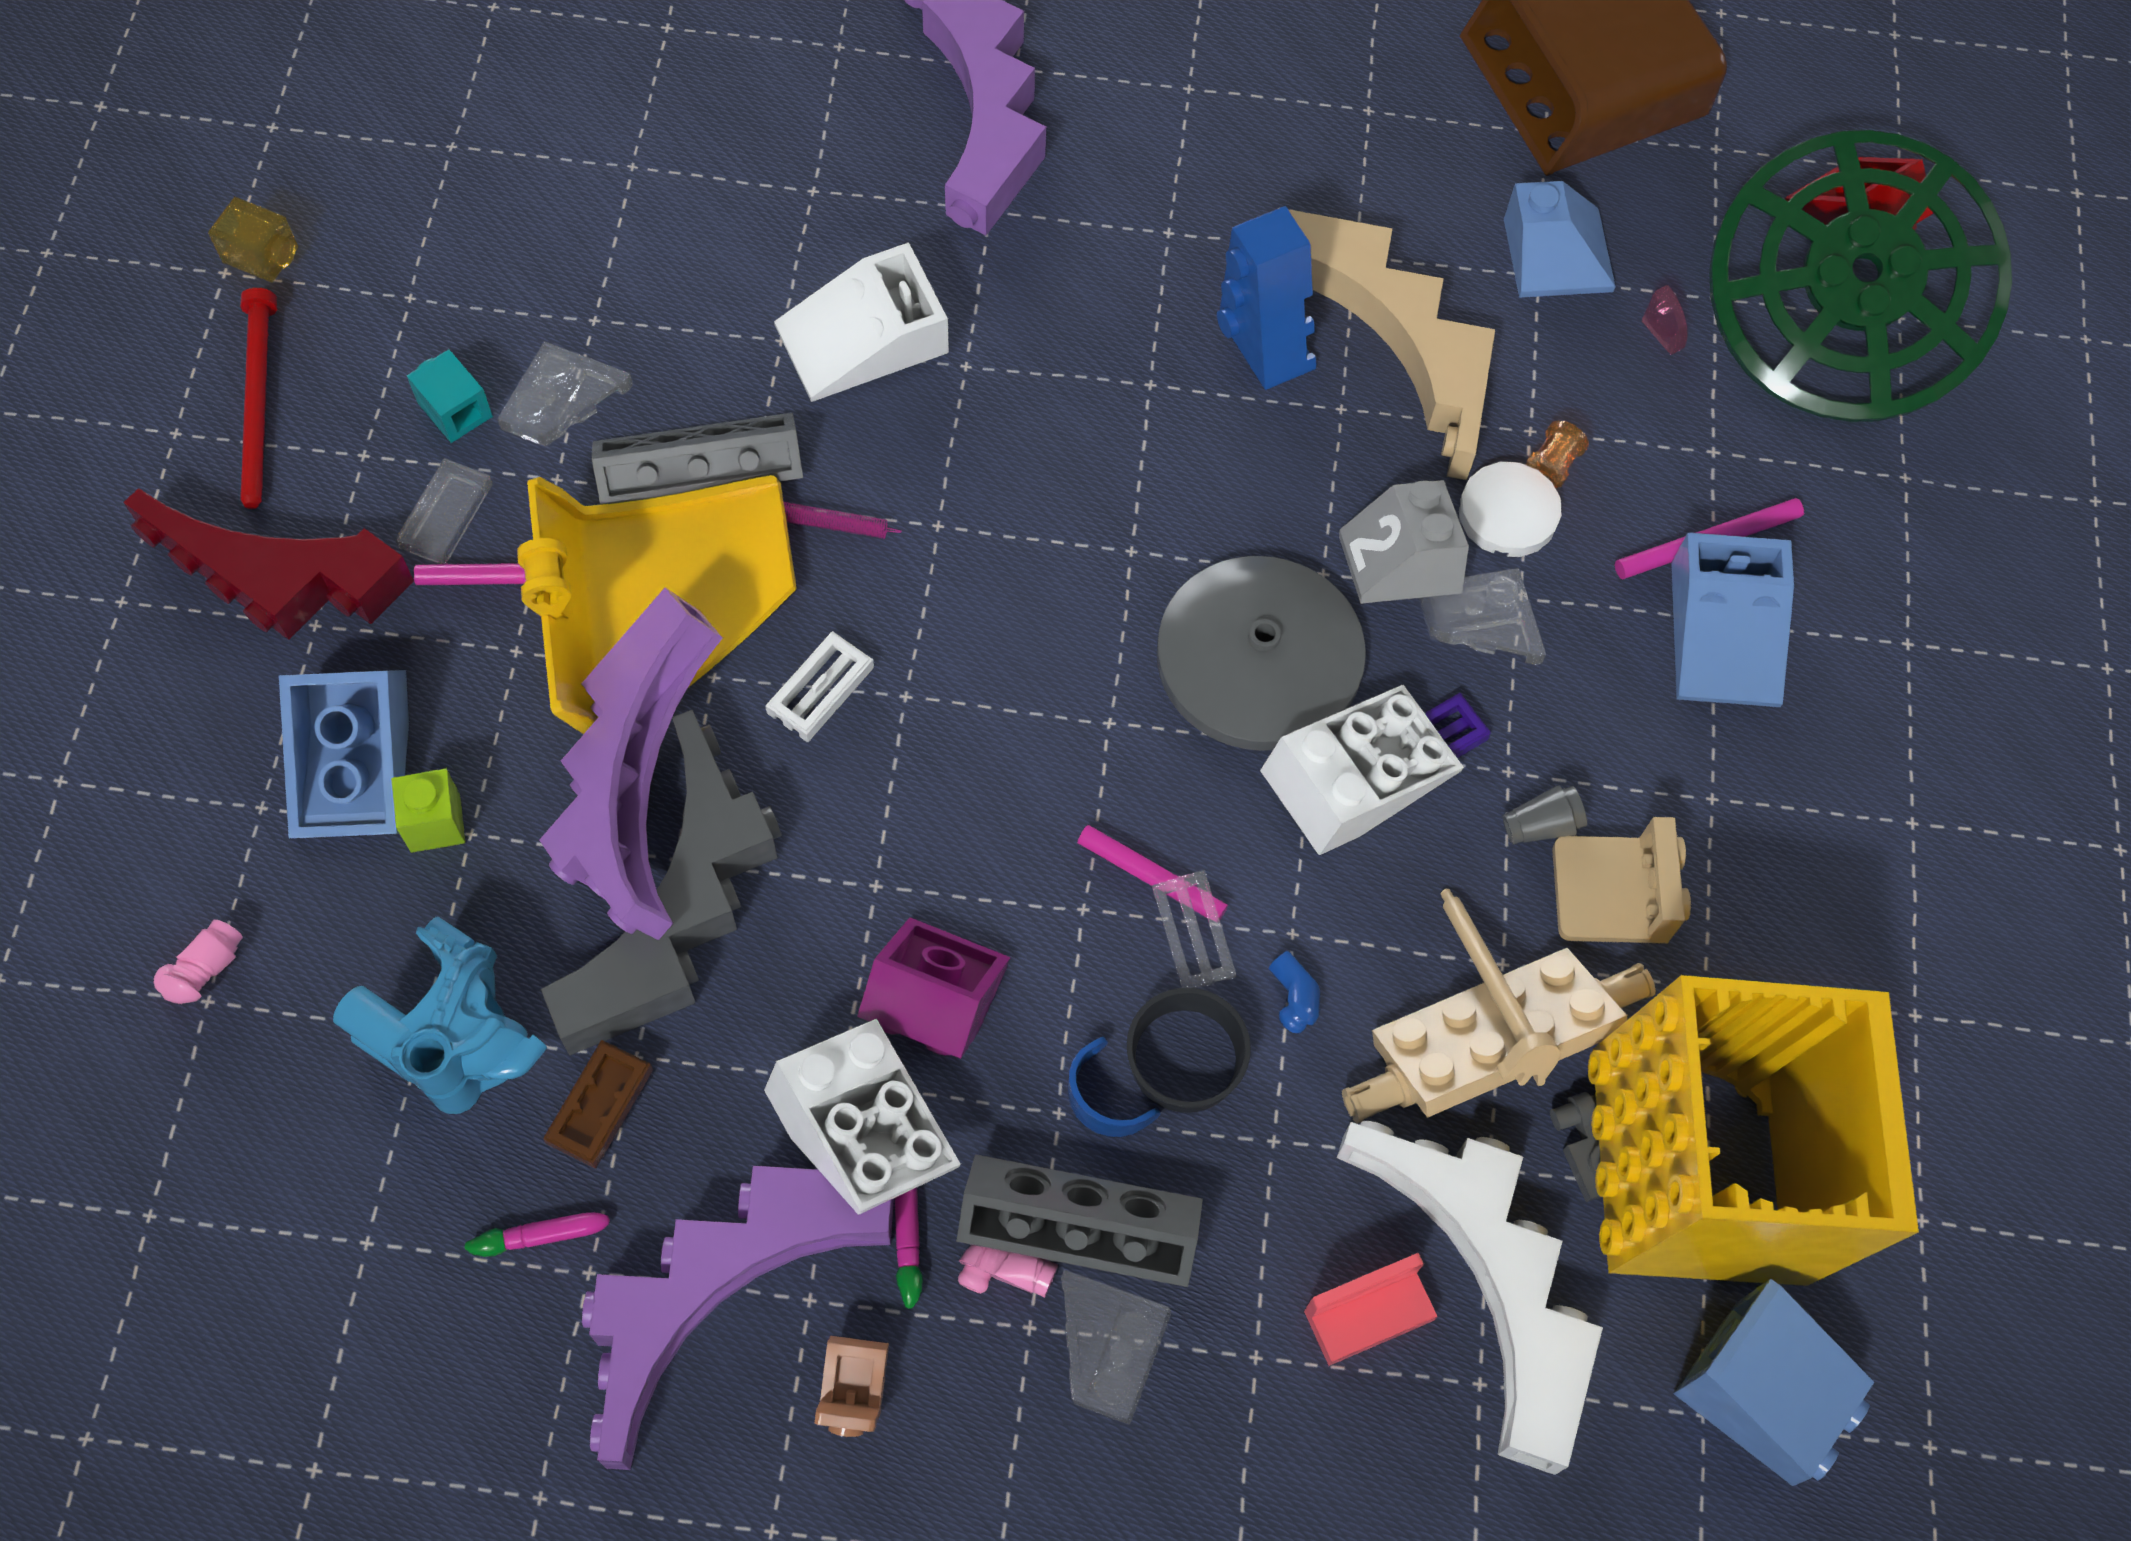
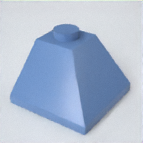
[1504,181,1616,298]

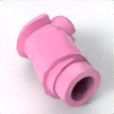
[154,920,243,1004]
[958,1245,1058,1298]

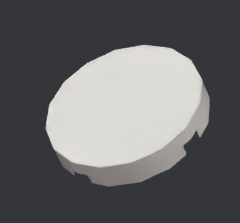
[1459,462,1562,557]

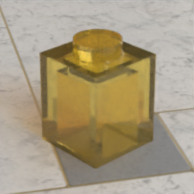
[208,196,298,283]

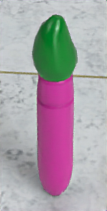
[895,1187,923,1309]
[465,1212,610,1257]

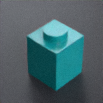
[407,349,493,443]

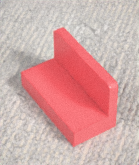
[1304,1253,1438,1366]

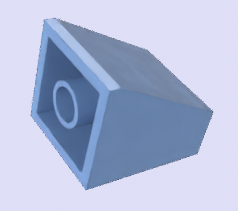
[1673,1279,1874,1486]

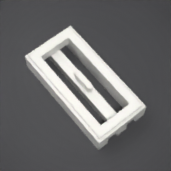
[766,631,874,742]

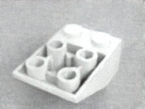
[774,243,949,402]
[1260,685,1464,855]
[764,1019,961,1215]

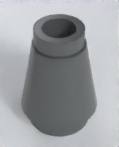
[1502,785,1587,845]

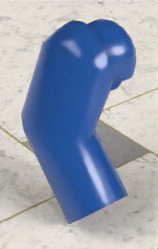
[1268,951,1320,1034]

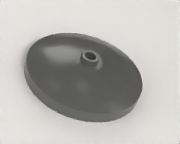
[1157,556,1366,751]

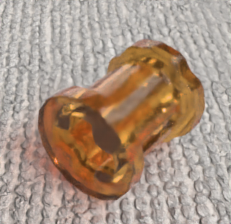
[1525,420,1589,488]

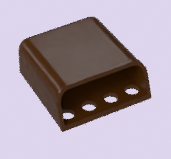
[1459,0,1727,176]

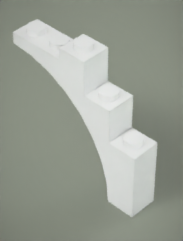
[1337,1121,1603,1475]

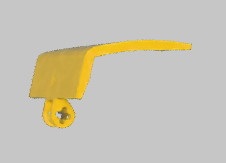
[517,475,797,734]

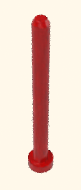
[240,288,277,509]

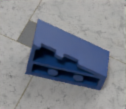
[1217,206,1316,390]

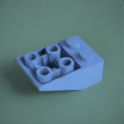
[1671,533,1794,707]

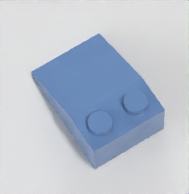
[279,670,409,839]

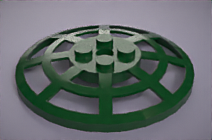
[1709,130,2012,422]

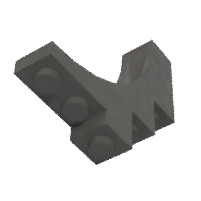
[541,710,782,1056]

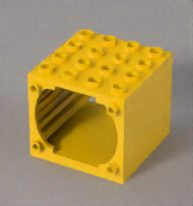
[1588,975,1919,1286]

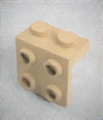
[1552,817,1691,943]

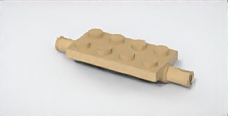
[1342,948,1656,1124]

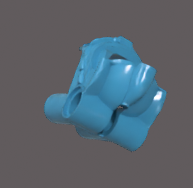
[333,917,547,1114]

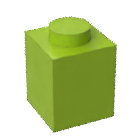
[391,768,466,853]

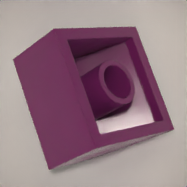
[857,917,1010,1059]

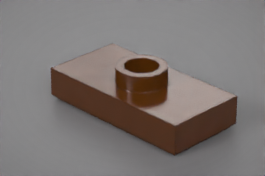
[543,1040,654,1169]

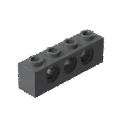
[956,1154,1203,1287]

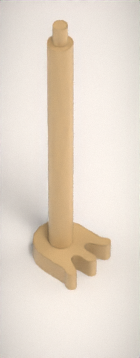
[1441,889,1561,1086]

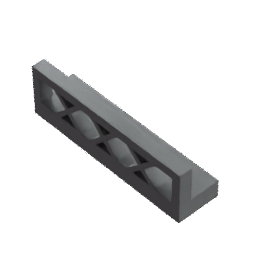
[591,413,803,505]

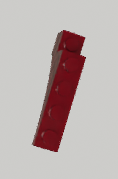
[123,488,414,640]

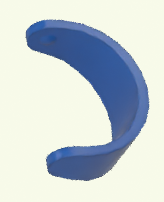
[1068,1037,1161,1137]

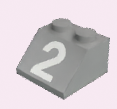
[1339,480,1469,604]

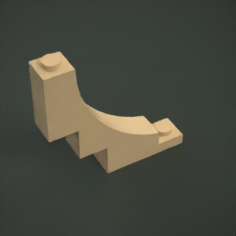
[1278,208,1495,480]

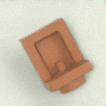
[814,1336,889,1437]

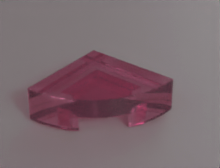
[1642,285,1687,355]

